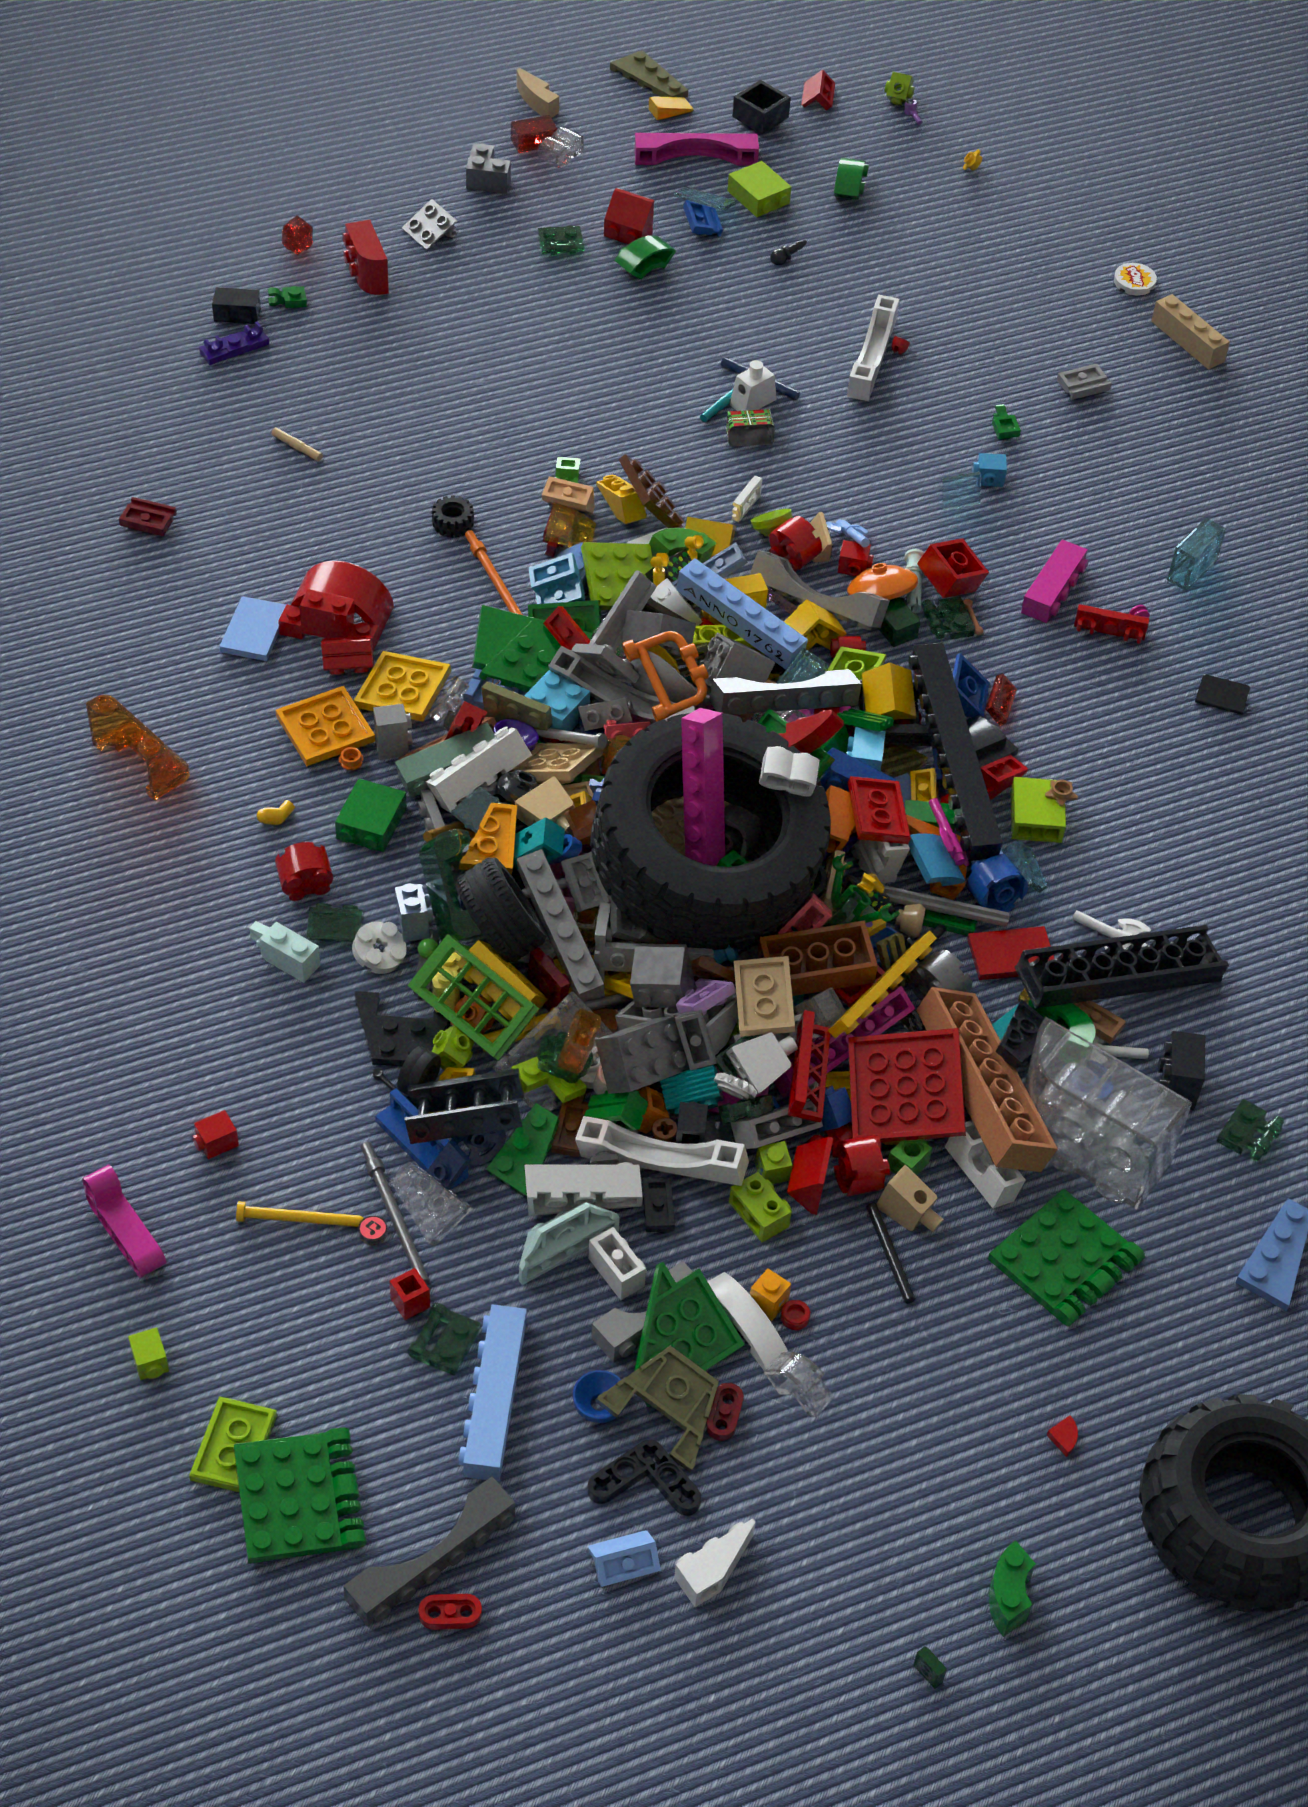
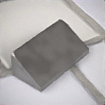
[675,1010,717,1070]

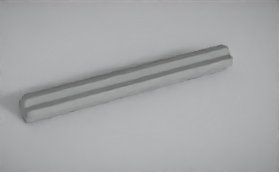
[884,886,1010,927]

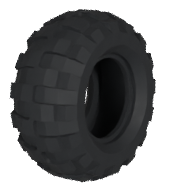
[1139,1394,1308,1612]

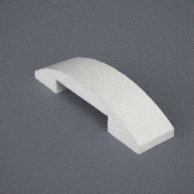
[707,1272,791,1374]

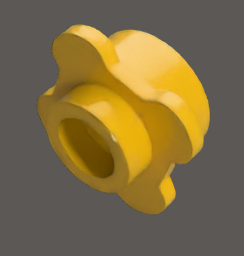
[963,149,983,171]

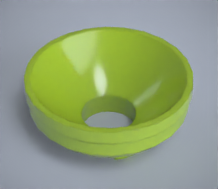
[750,509,793,537]

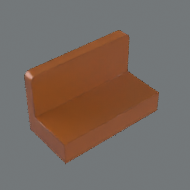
[564,800,597,840]

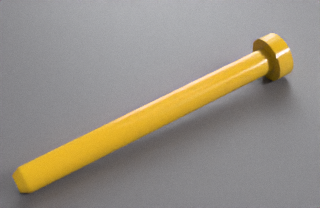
[236,1201,364,1227]

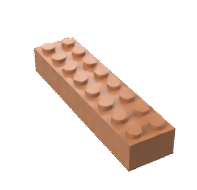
[916,987,1058,1172]

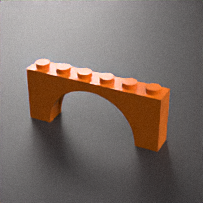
[825,785,967,900]

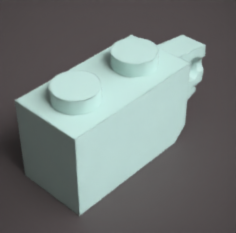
[249,921,320,983]

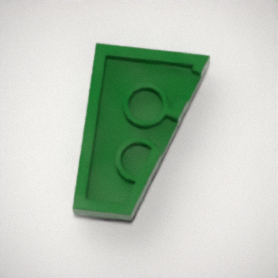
[528,600,602,634]
[486,1103,560,1198]

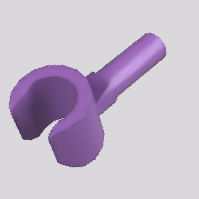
[904,100,922,125]

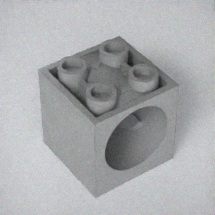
[698,632,775,687]

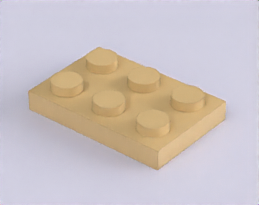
[734,956,796,1037]

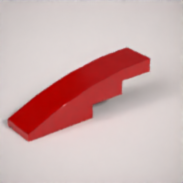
[940,754,1029,803]

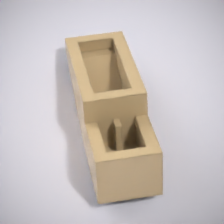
[517,68,559,120]

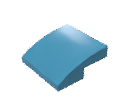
[528,553,585,604]
[908,834,966,886]

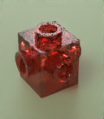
[282,215,313,255]

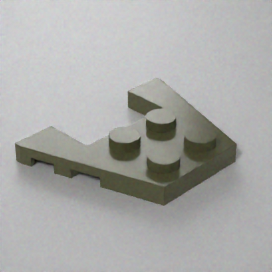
[595,1345,719,1472]

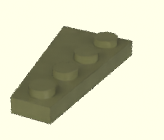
[610,50,688,98]

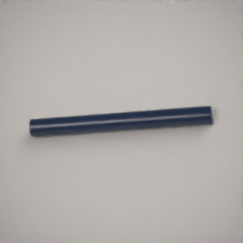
[721,357,800,400]

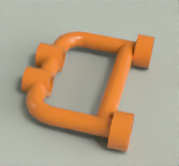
[622,631,709,722]

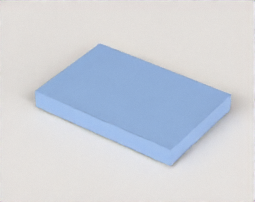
[219,596,286,661]

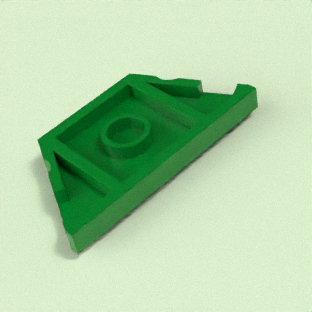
[479,618,556,692]

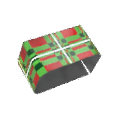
[726,409,775,447]

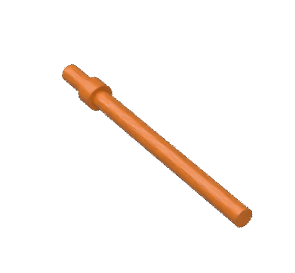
[465,530,523,615]

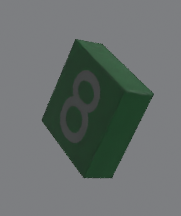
[913,1646,947,1689]

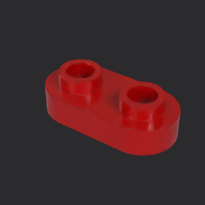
[418,1594,482,1630]

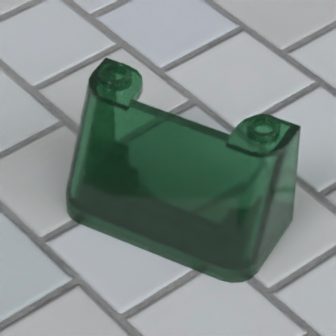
[419,829,484,942]

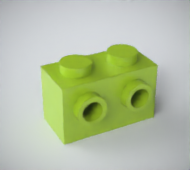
[729,1172,792,1243]

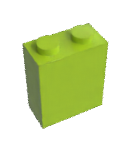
[727,161,792,217]
[1010,777,1066,843]

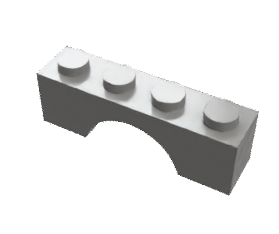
[591,1261,693,1363]

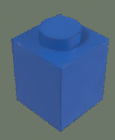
[819,1086,852,1132]

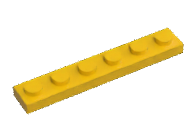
[828,930,937,1038]

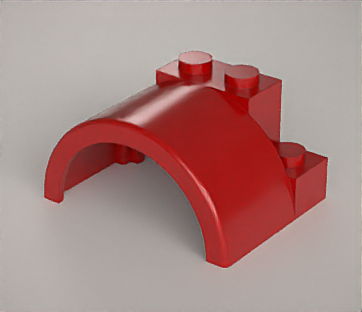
[278,561,394,651]

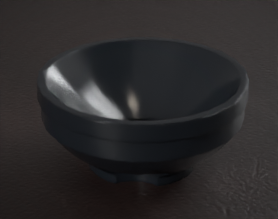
[496,770,539,804]

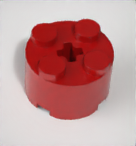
[769,516,822,572]
[275,842,333,901]
[833,1135,890,1196]

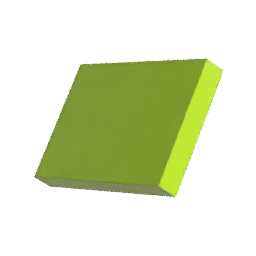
[189,1396,277,1492]

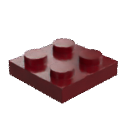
[528,947,570,1019]

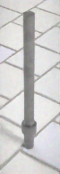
[361,1142,430,1284]

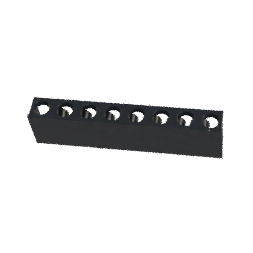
[1014,925,1229,1009]

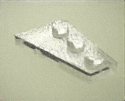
[390,1162,474,1246]

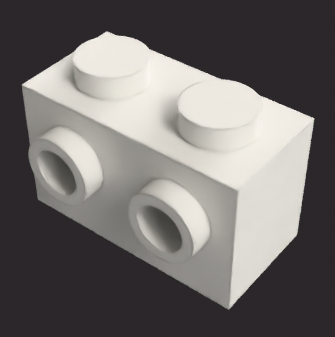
[588,1227,647,1300]

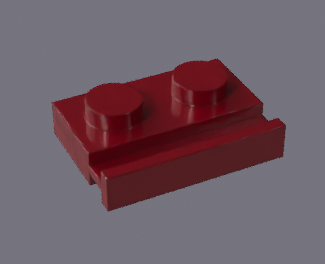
[119,497,177,536]

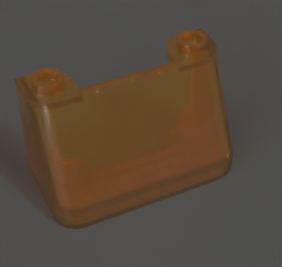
[86,695,190,801]

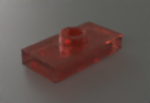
[985,673,1017,726]

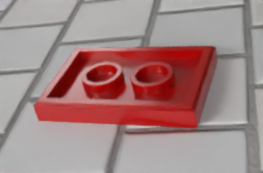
[848,776,911,844]
[967,926,1055,981]

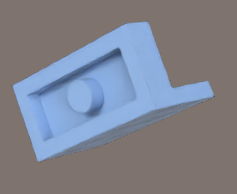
[588,1530,661,1587]

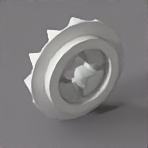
[714,1073,757,1100]

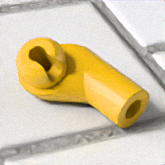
[257,800,295,825]

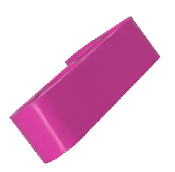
[82,1165,167,1278]

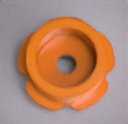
[339,747,364,770]

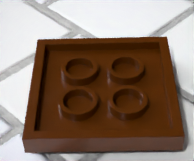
[619,454,684,528]

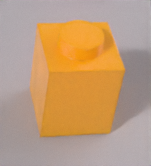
[750,1268,791,1321]

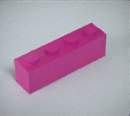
[1021,539,1088,623]

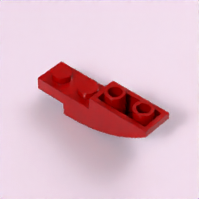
[779,709,844,754]

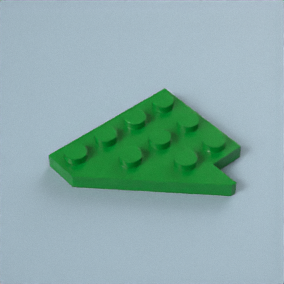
[634,1262,745,1407]

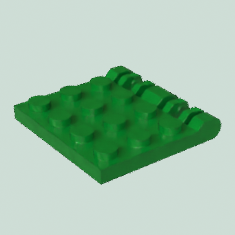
[988,1189,1145,1326]
[234,1427,367,1564]

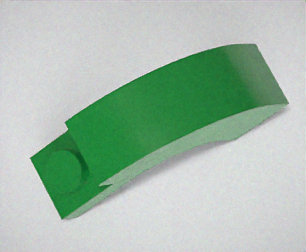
[1028,999,1096,1071]

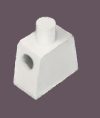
[730,360,776,411]
[726,1032,798,1095]

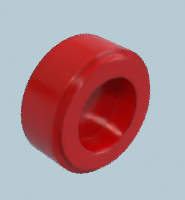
[781,1300,810,1330]

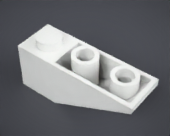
[674,1519,755,1607]

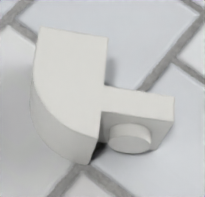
[651,578,703,626]

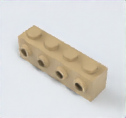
[1151,294,1230,370]

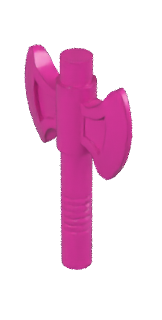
[929,798,970,866]

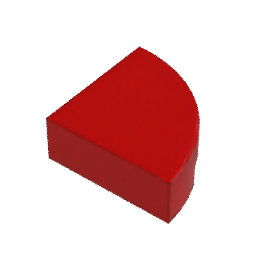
[1047,1415,1078,1457]

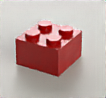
[917,538,989,598]

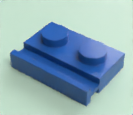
[683,200,723,236]

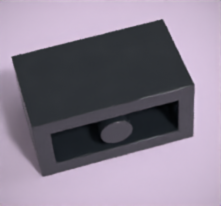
[212,287,261,324]

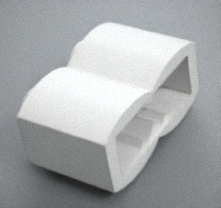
[759,746,820,796]

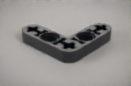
[587,1440,701,1516]

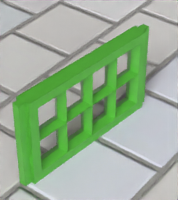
[407,934,540,1061]

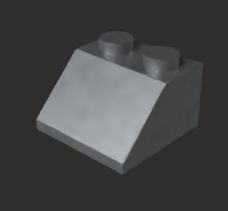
[630,944,696,1008]

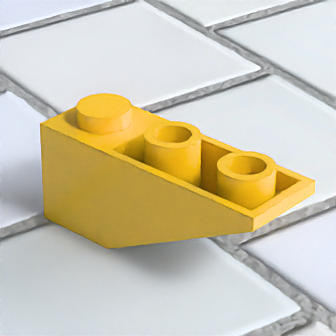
[596,475,647,524]

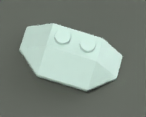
[519,1203,620,1285]

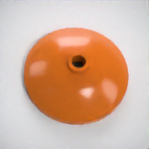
[847,563,918,600]

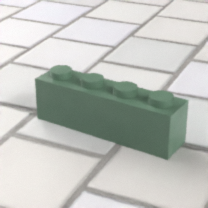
[395,722,495,798]

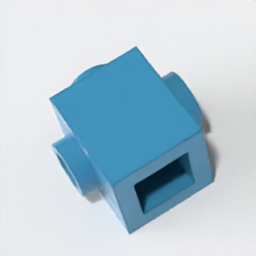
[972,453,1007,487]

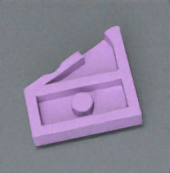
[676,978,736,1016]

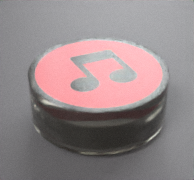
[359,1216,388,1245]

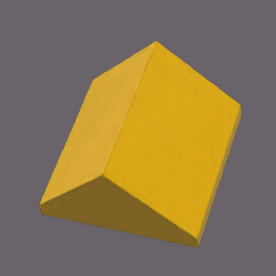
[685,517,736,558]
[861,663,916,720]

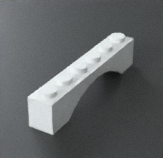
[847,294,899,401]
[575,1116,749,1186]

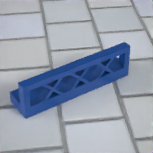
[375,1088,468,1191]

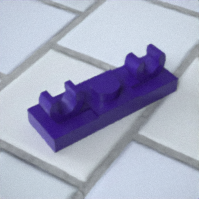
[199,321,269,365]

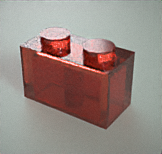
[511,115,557,153]

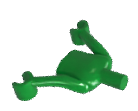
[828,854,900,926]

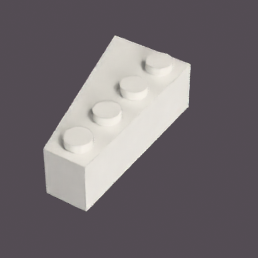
[426,727,532,812]
[525,1162,642,1216]

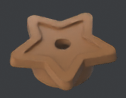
[1045,780,1078,806]

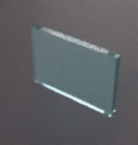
[674,186,736,211]

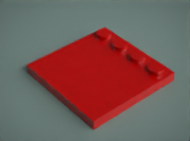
[848,1028,966,1143]

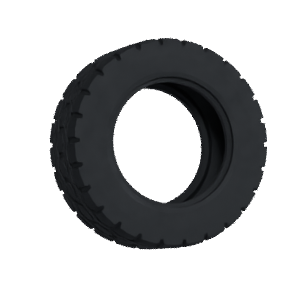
[590,713,831,950]

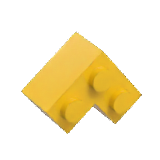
[783,599,847,651]

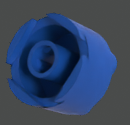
[967,854,1028,912]

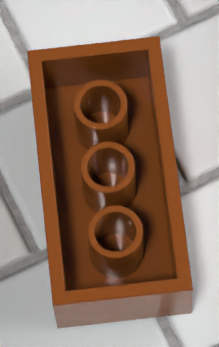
[758,921,878,996]

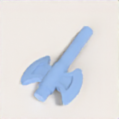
[826,519,870,547]

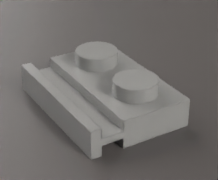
[1057,364,1112,400]

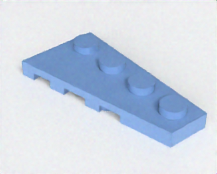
[1235,1198,1308,1311]

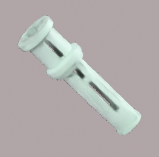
[904,549,925,614]

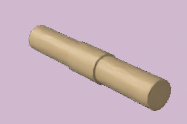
[271,427,323,462]

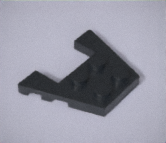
[355,991,451,1067]

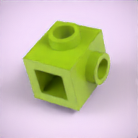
[884,71,915,105]
[432,1025,474,1070]

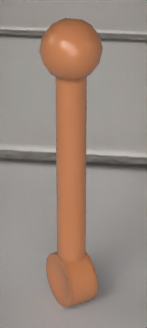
[963,599,984,636]

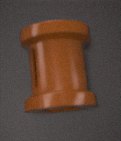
[652,1118,677,1143]

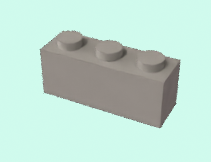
[731,1100,823,1149]

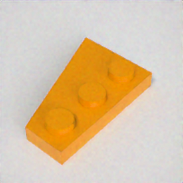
[459,803,517,875]

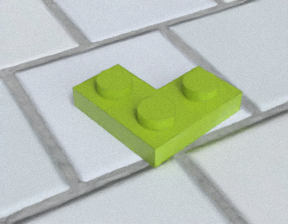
[511,1049,587,1103]

